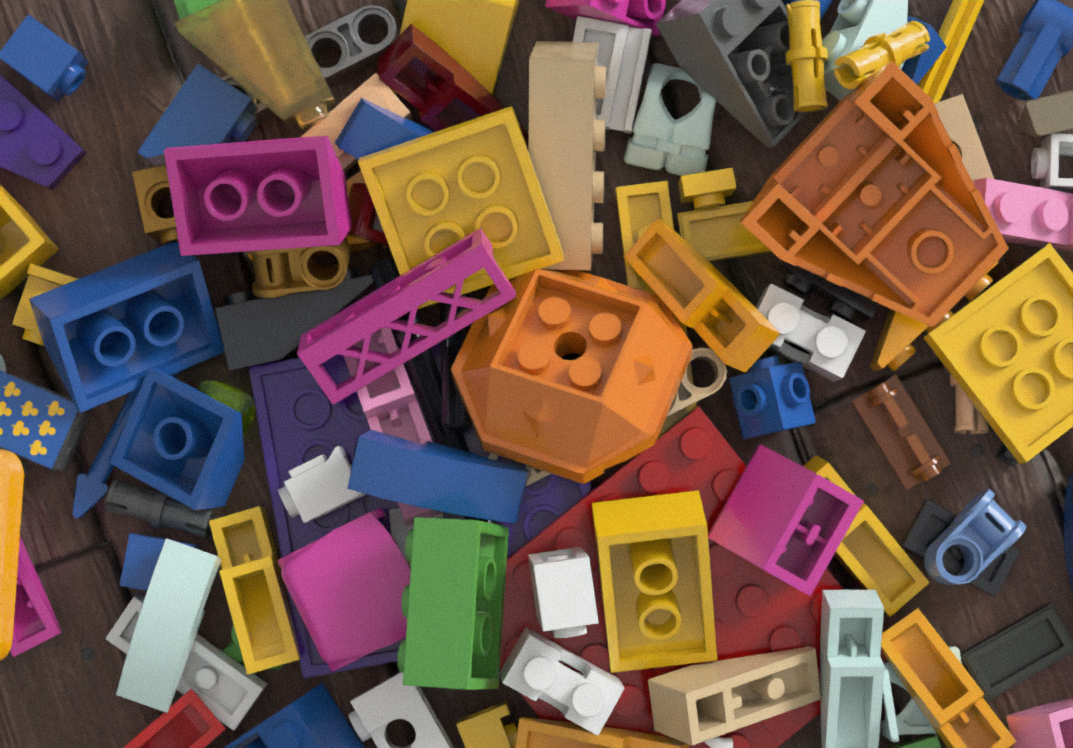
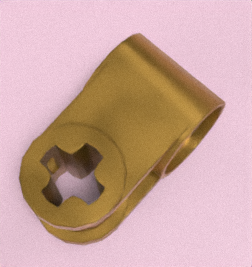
[246,237,351,298]

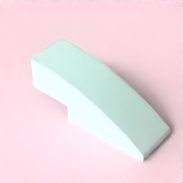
[116,538,222,713]
[820,589,885,748]

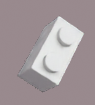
[527,547,599,638]

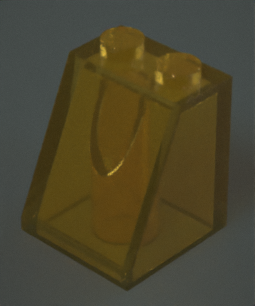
[175,0,336,130]

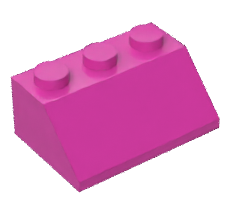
[164,135,352,256]

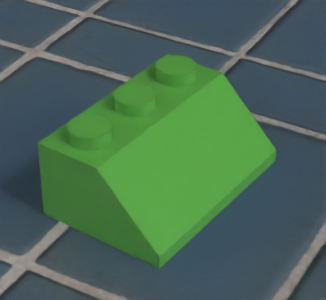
[398,517,509,690]

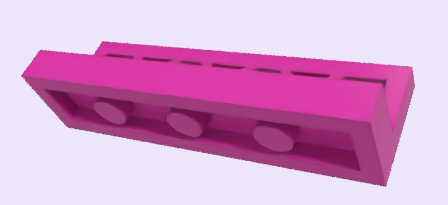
[297,228,516,405]

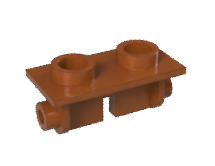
[851,374,951,491]

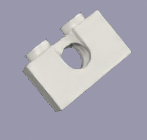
[756,284,866,382]
[500,627,625,736]
[348,671,455,748]

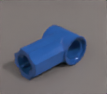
[994,0,1073,102]

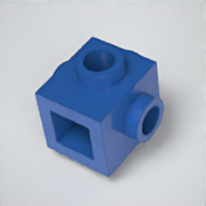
[729,356,816,440]

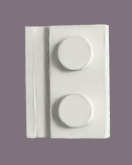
[572,16,652,134]

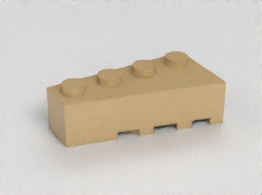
[528,41,606,271]

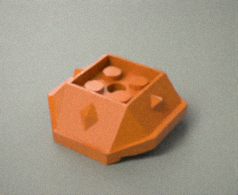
[451,269,692,484]

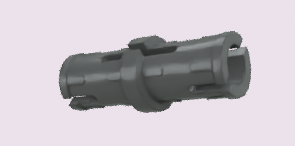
[105,479,217,538]

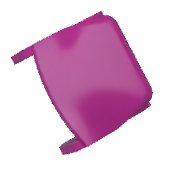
[277,507,411,672]

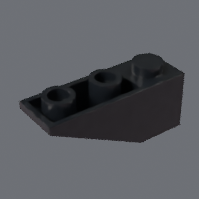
[215,268,373,371]

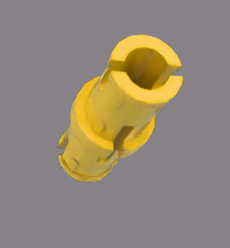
[785,0,828,112]
[834,21,930,90]

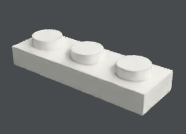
[105,593,268,731]

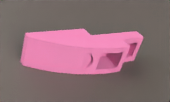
[974,178,1073,251]

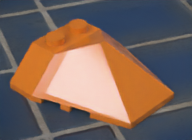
[740,61,1009,327]

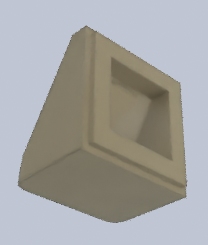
[1018,90,1073,137]

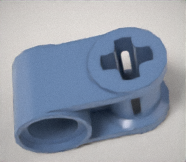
[924,488,1027,585]

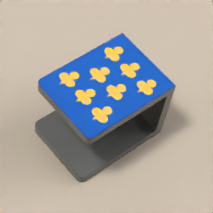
[0,371,94,471]

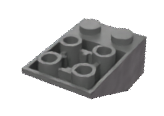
[656,0,828,148]

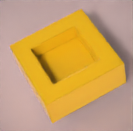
[678,168,736,210]

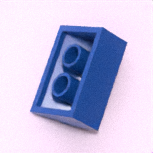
[29,241,225,413]

